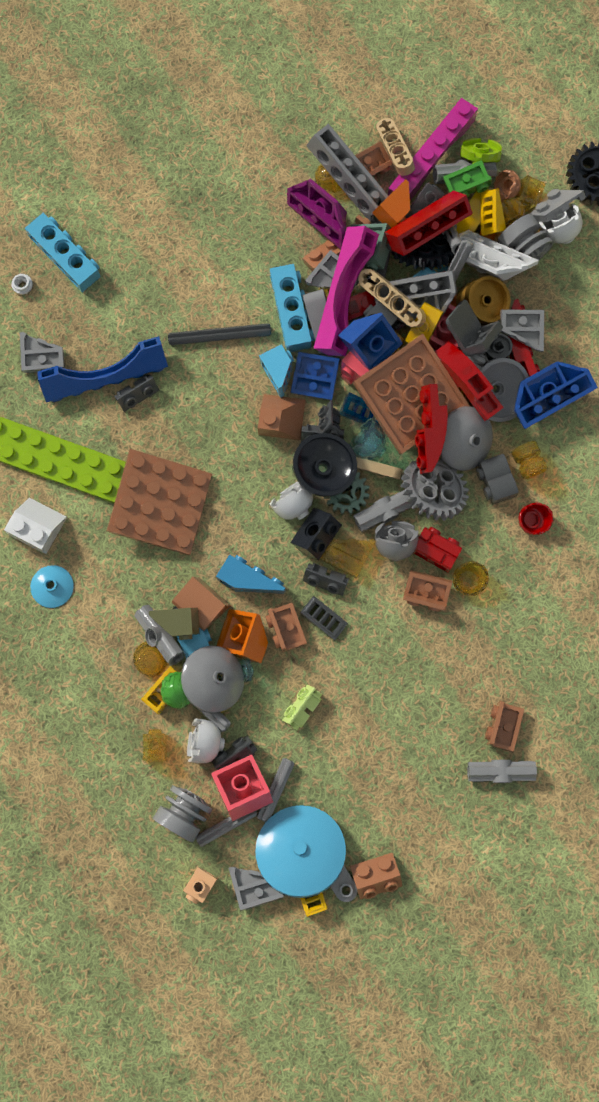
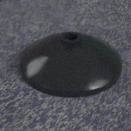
[293,433,357,497]

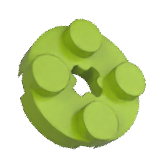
[460,138,502,164]

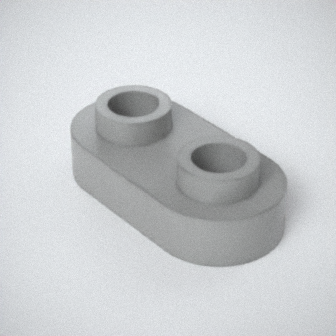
[330,866,357,902]

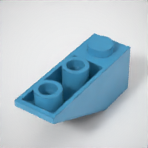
[216,555,286,594]

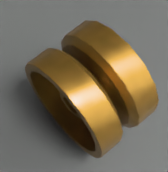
[456,276,511,326]

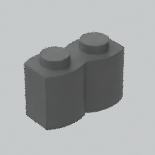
[476,454,519,504]

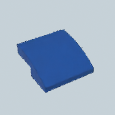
[291,352,340,400]

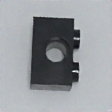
[290,507,342,561]

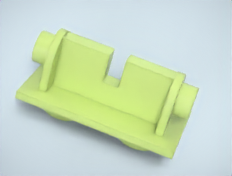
[282,685,322,731]

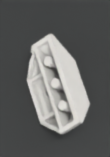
[459,230,539,281]

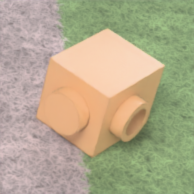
[183,867,218,904]

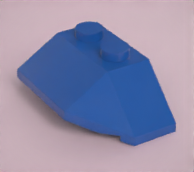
[514,361,598,429]

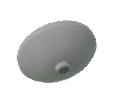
[480,358,529,422]
[441,406,493,471]
[181,646,244,713]

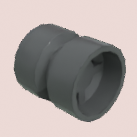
[483,333,513,363]

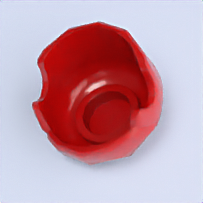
[518,502,554,535]

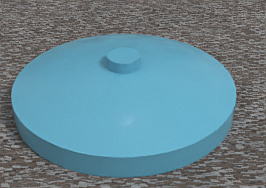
[255,805,346,898]

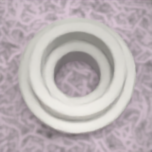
[11,274,33,295]

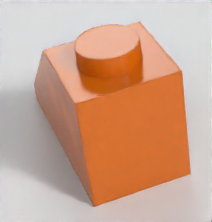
[372,179,410,228]

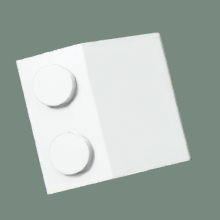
[4,498,67,554]

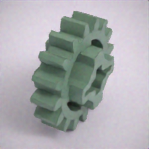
[324,472,370,516]

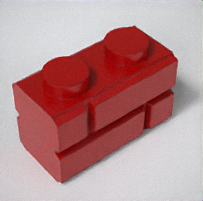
[413,527,462,573]

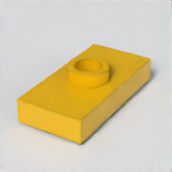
[405,302,444,343]

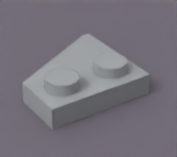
[500,310,544,352]
[20,332,65,373]
[229,867,284,911]

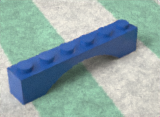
[37,336,168,403]

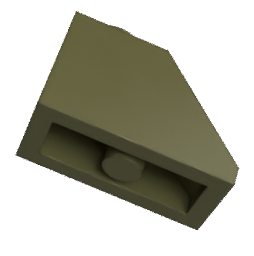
[149,608,200,640]

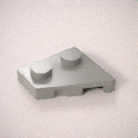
[530,189,586,222]
[305,250,359,291]

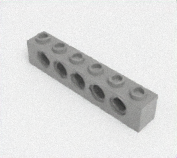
[306,124,388,224]

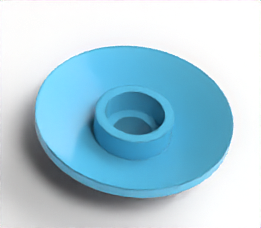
[30,565,74,608]

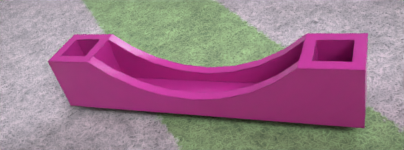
[388,97,478,201]
[314,226,379,356]

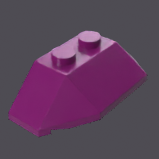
[287,179,347,249]

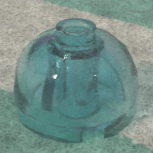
[349,418,387,460]

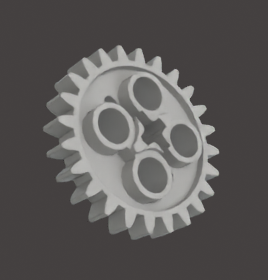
[401,458,469,521]

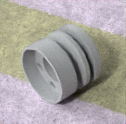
[497,214,554,260]
[152,785,213,843]

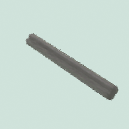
[168,323,271,345]

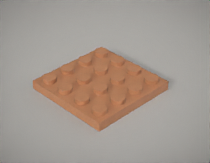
[352,334,470,454]
[106,449,212,555]

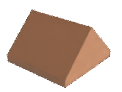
[172,576,231,631]

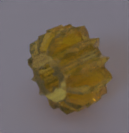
[491,197,526,232]

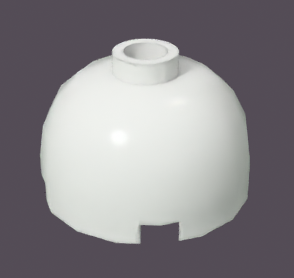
[539,204,583,244]
[269,481,313,520]
[187,718,225,763]

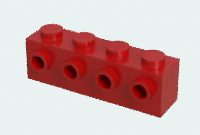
[385,190,473,256]

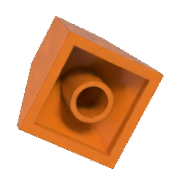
[216,609,268,663]

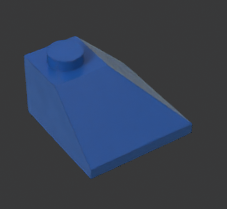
[338,313,403,370]

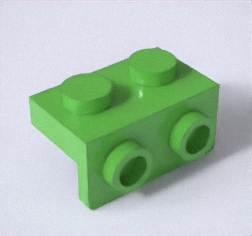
[443,160,492,198]

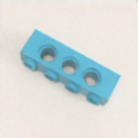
[25,213,101,293]
[270,264,315,352]

